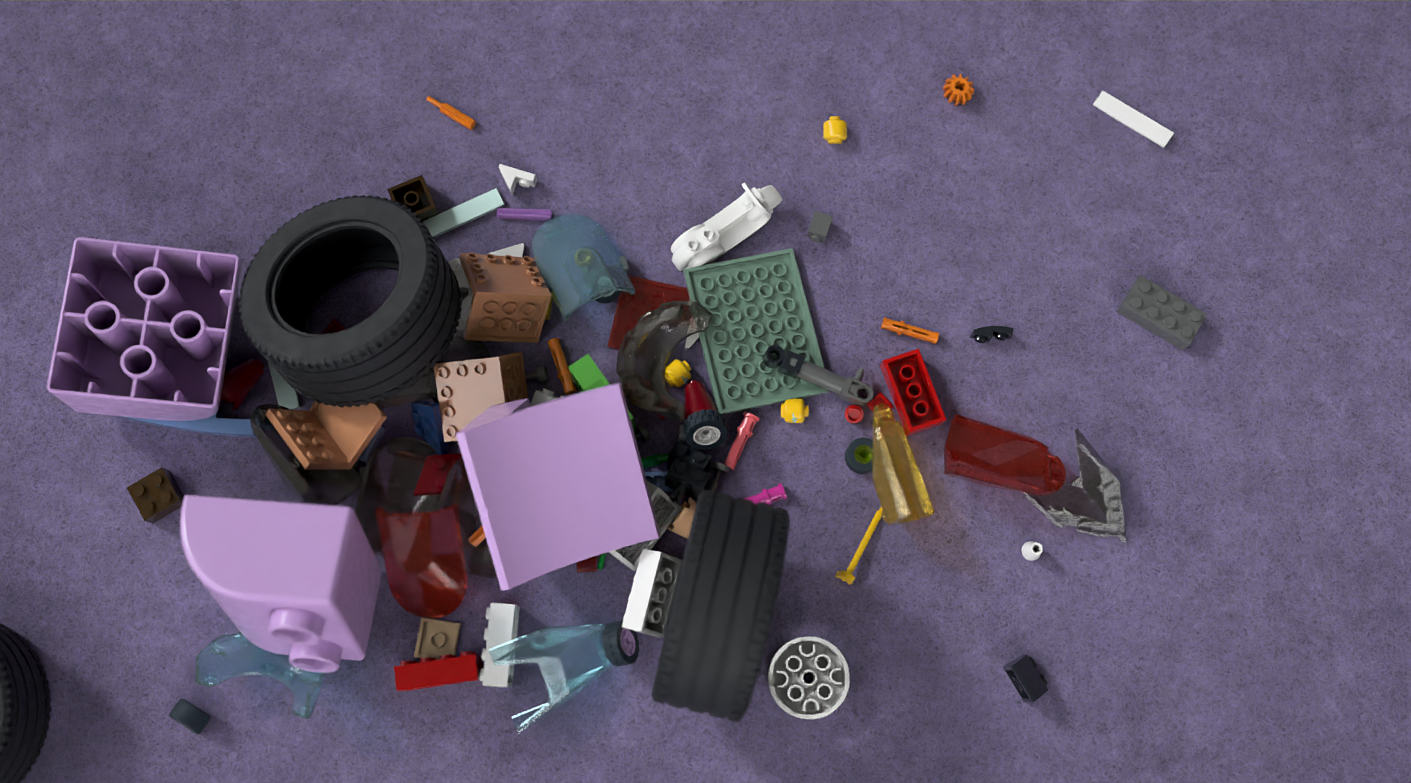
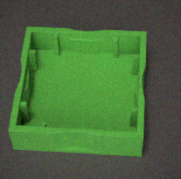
[568,354,637,434]

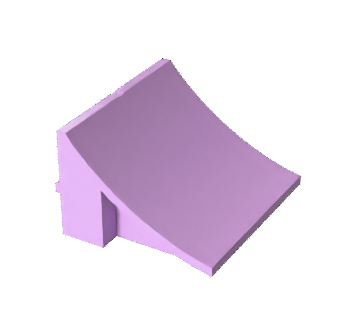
[456,382,660,591]

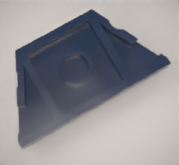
[410,400,448,455]

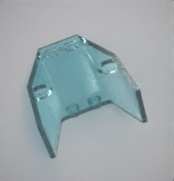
[488,623,613,734]

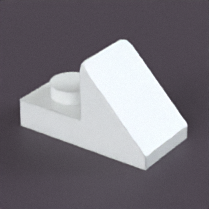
[499,164,537,195]

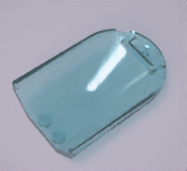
[532,214,635,322]

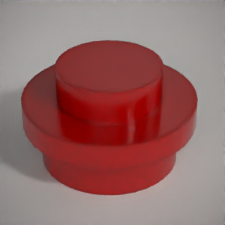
[845,405,864,424]

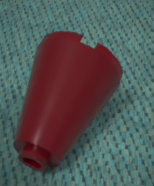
[221,358,264,410]
[685,380,719,420]

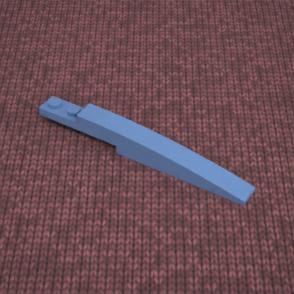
[119,411,277,438]

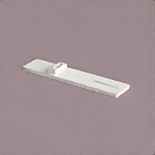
[1093,91,1174,148]

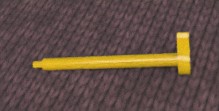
[835,506,884,585]

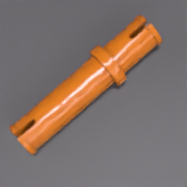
[881,317,939,344]
[548,338,577,395]

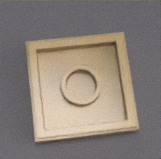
[414,617,461,660]

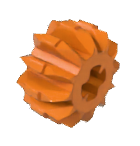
[942,74,974,106]

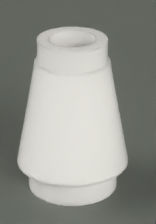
[1022,541,1043,561]

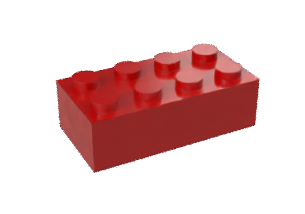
[880,348,946,436]
[394,651,483,691]

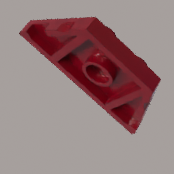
[413,453,473,496]

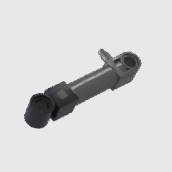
[763,345,874,407]

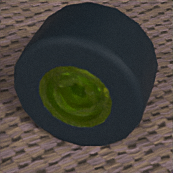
[845,437,881,474]

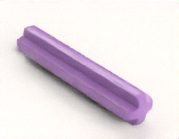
[497,208,552,221]

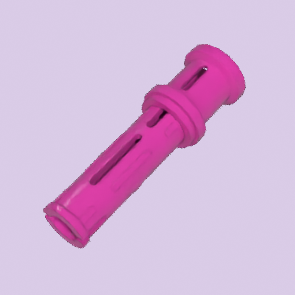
[745,483,787,505]

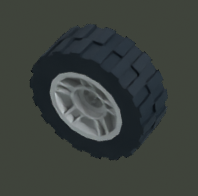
[683,409,728,451]

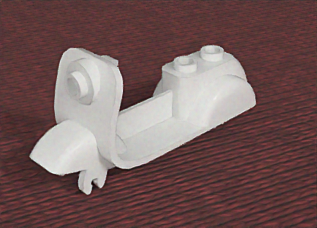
[671,182,782,271]

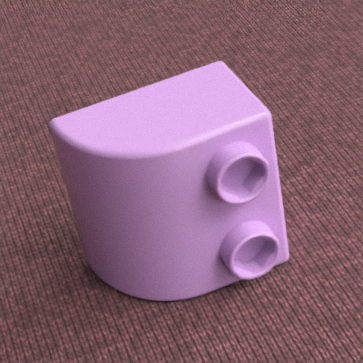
[47,237,241,421]
[180,495,382,673]

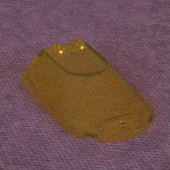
[872,403,935,525]

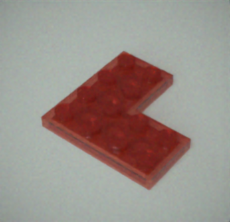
[607,275,693,356]

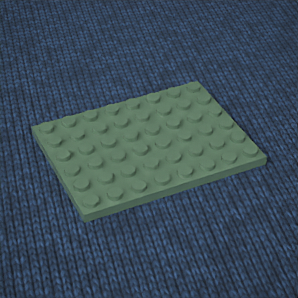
[683,248,830,415]

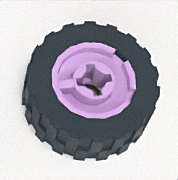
[602,620,639,667]

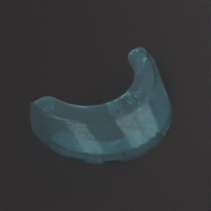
[195,631,327,720]

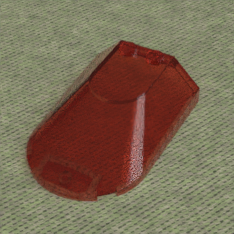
[944,414,1066,495]
[375,504,467,619]

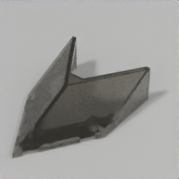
[1017,428,1126,543]

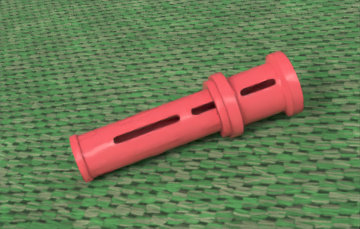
[723,412,759,470]

